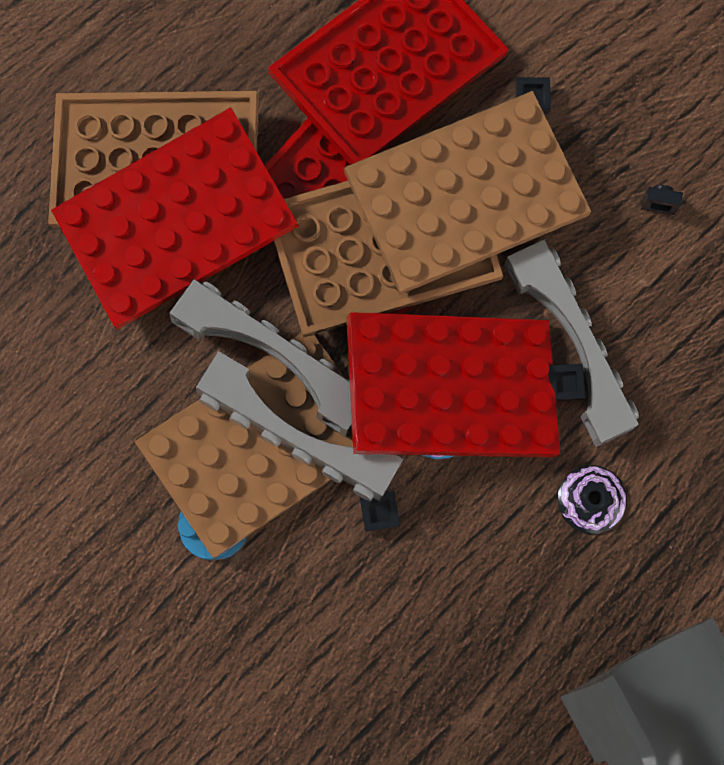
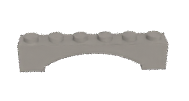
[504,240,639,447]
[170,280,352,437]
[196,351,403,501]

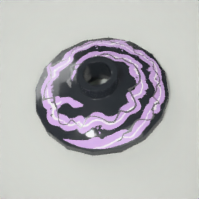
[558,465,627,534]

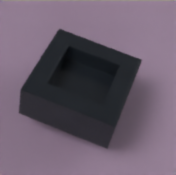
[515,77,551,114]
[641,185,683,215]
[548,363,585,401]
[359,491,400,532]

